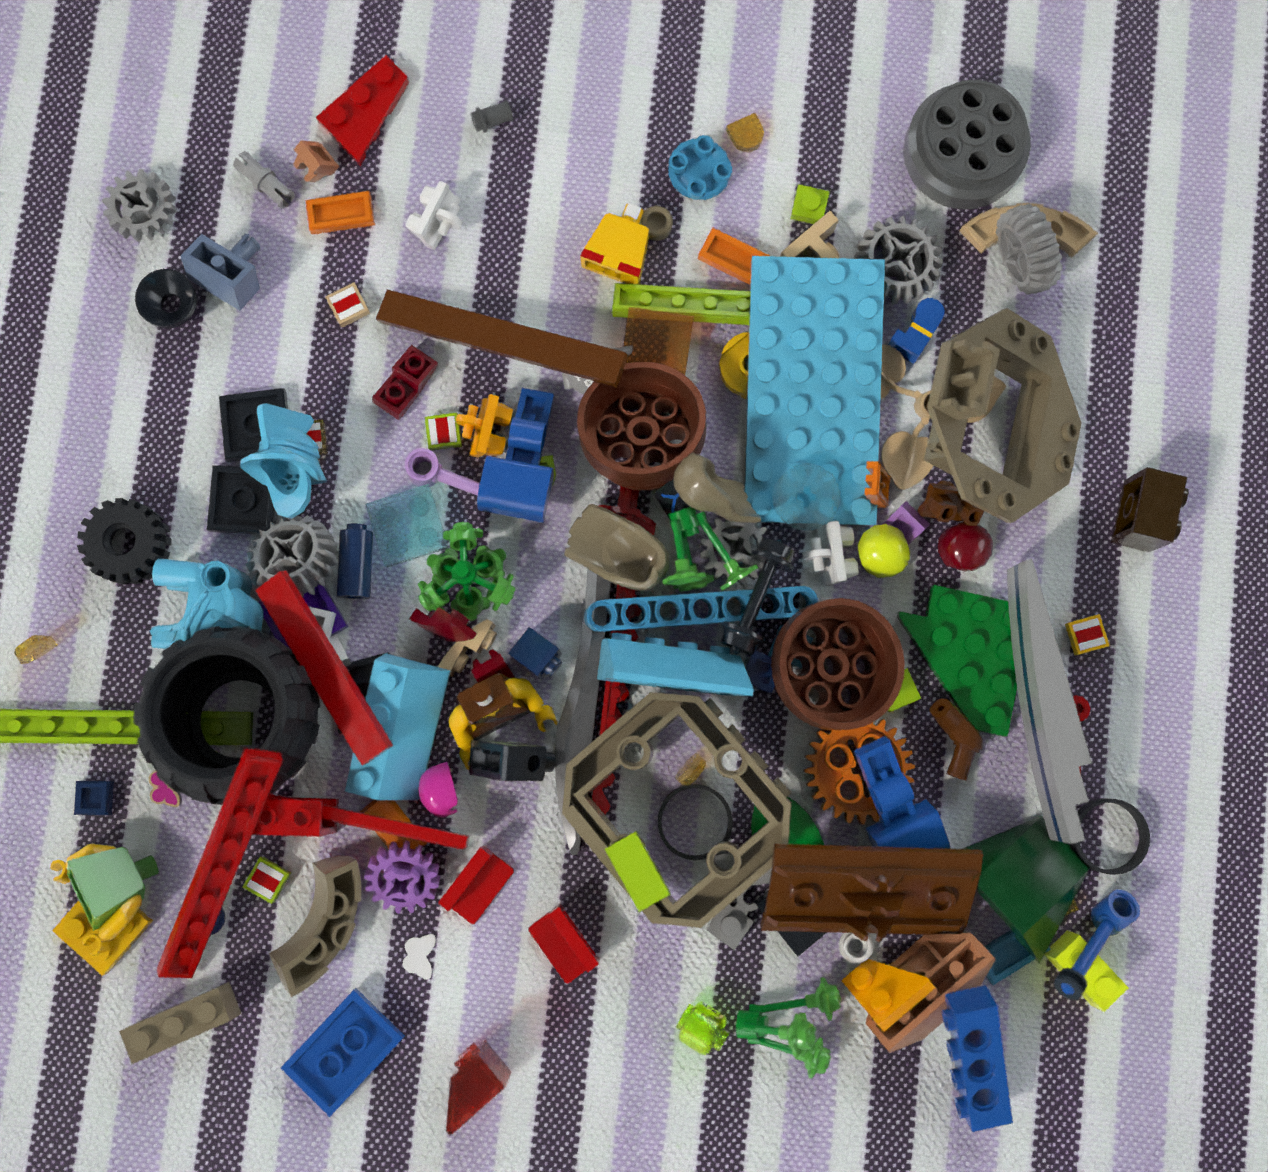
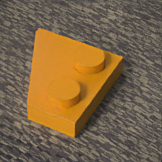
[841,959,935,1032]

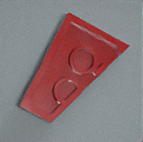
[316,55,409,166]

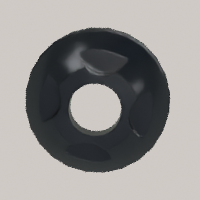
[135,269,197,329]

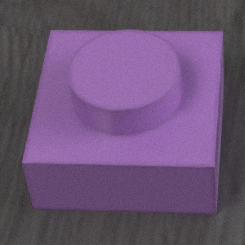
[882,501,930,545]

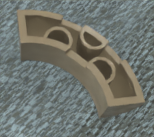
[269,856,361,997]

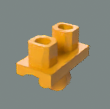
[455,394,513,458]

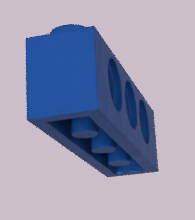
[942,985,1013,1132]

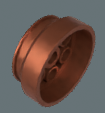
[577,362,706,490]
[771,598,904,730]

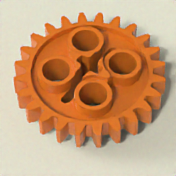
[803,719,915,824]

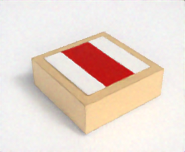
[325,283,371,328]

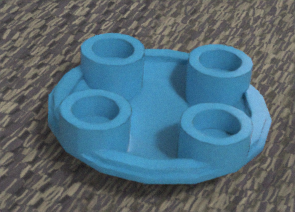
[668,135,732,200]

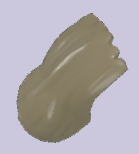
[673,452,761,523]
[564,504,670,591]

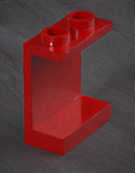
[252,797,339,837]

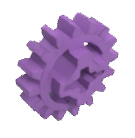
[364,841,441,914]

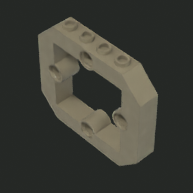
[562,692,791,928]

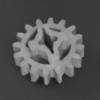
[102,169,177,242]
[700,517,767,585]

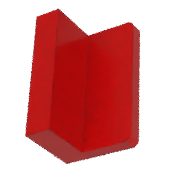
[438,845,514,924]
[528,904,600,984]

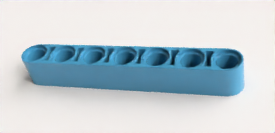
[584,586,818,632]

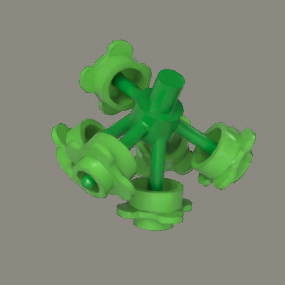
[418,522,515,622]

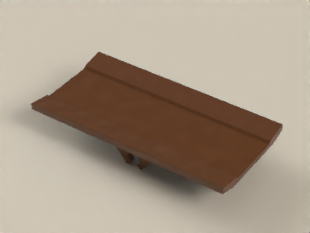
[760,844,983,942]

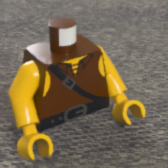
[449,673,557,770]

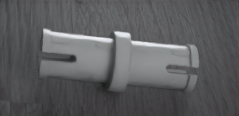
[233,151,295,209]

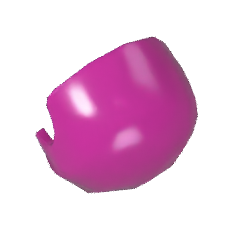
[418,762,458,818]

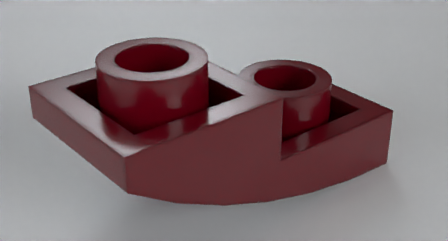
[372,344,438,420]
[409,607,477,642]

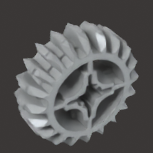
[996,203,1063,295]
[854,215,943,305]
[246,515,338,597]

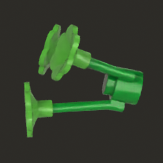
[663,507,759,592]

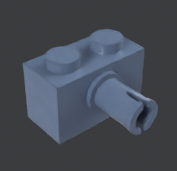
[180,234,260,311]

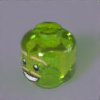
[676,1002,729,1056]

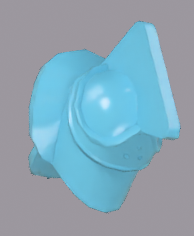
[240,403,327,519]

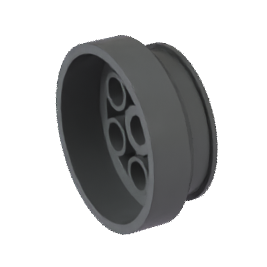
[903,80,1031,209]

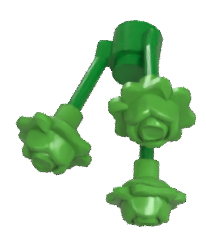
[736,977,841,1079]

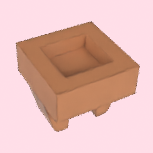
[294,140,339,182]

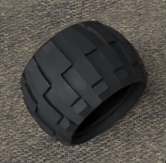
[133,626,321,805]

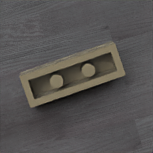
[119,982,242,1064]

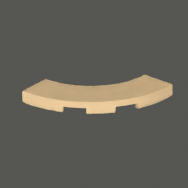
[959,203,1098,258]

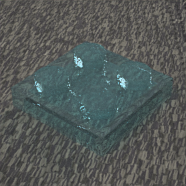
[365,484,449,568]

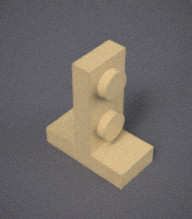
[780,211,839,258]

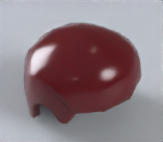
[938,522,993,572]

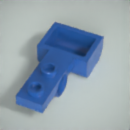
[477,388,554,523]
[854,736,950,849]

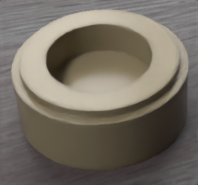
[641,206,673,241]

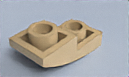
[438,619,497,677]

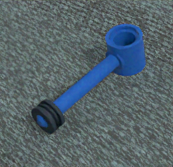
[1054,890,1140,1000]

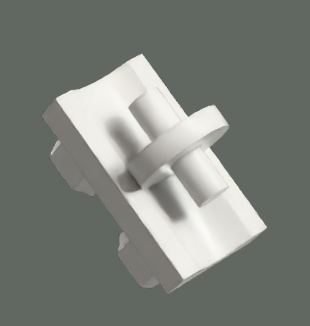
[405,181,463,250]
[802,521,859,586]

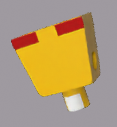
[580,203,649,285]

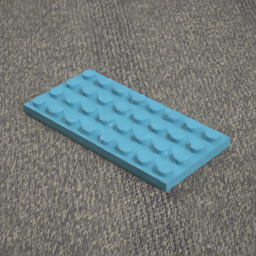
[744,256,885,525]

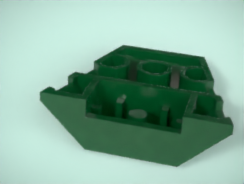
[962,816,1090,963]

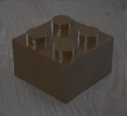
[1111,467,1189,552]

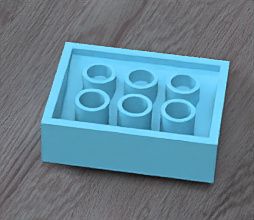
[597,633,754,696]

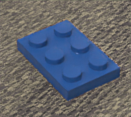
[281,988,405,1117]

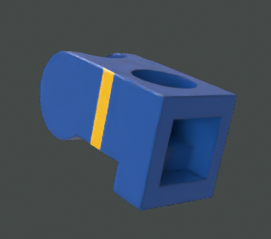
[888,298,944,364]

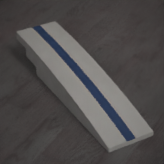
[1007,559,1092,844]

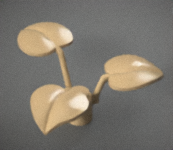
[881,344,1006,490]

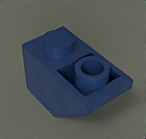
[508,627,563,680]

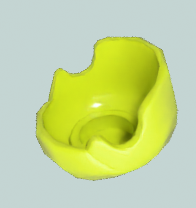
[857,524,910,578]

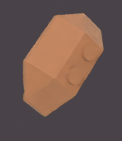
[866,932,996,1053]

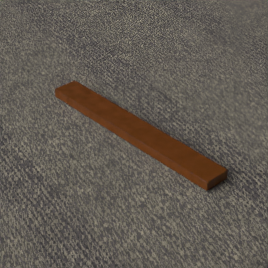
[376,289,628,387]

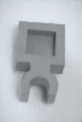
[706,888,760,950]

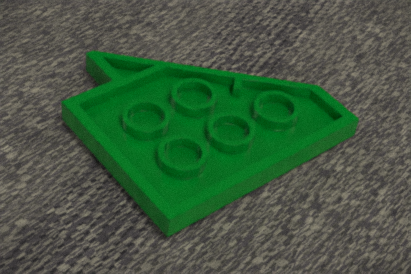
[897,585,1017,737]

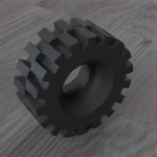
[77,498,172,585]

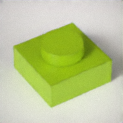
[790,184,830,224]

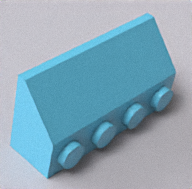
[345,653,451,800]

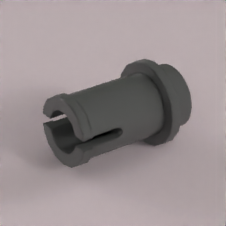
[470,100,513,133]

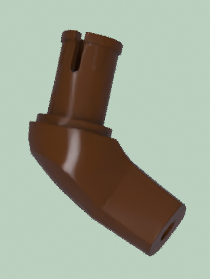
[929,698,983,781]

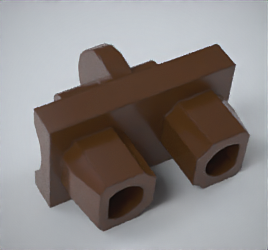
[917,480,984,526]

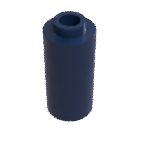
[336,523,373,599]

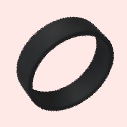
[658,784,733,860]
[1070,798,1150,875]

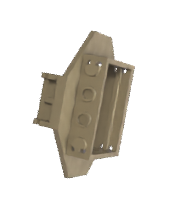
[924,308,1081,523]

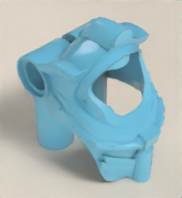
[150,559,263,649]

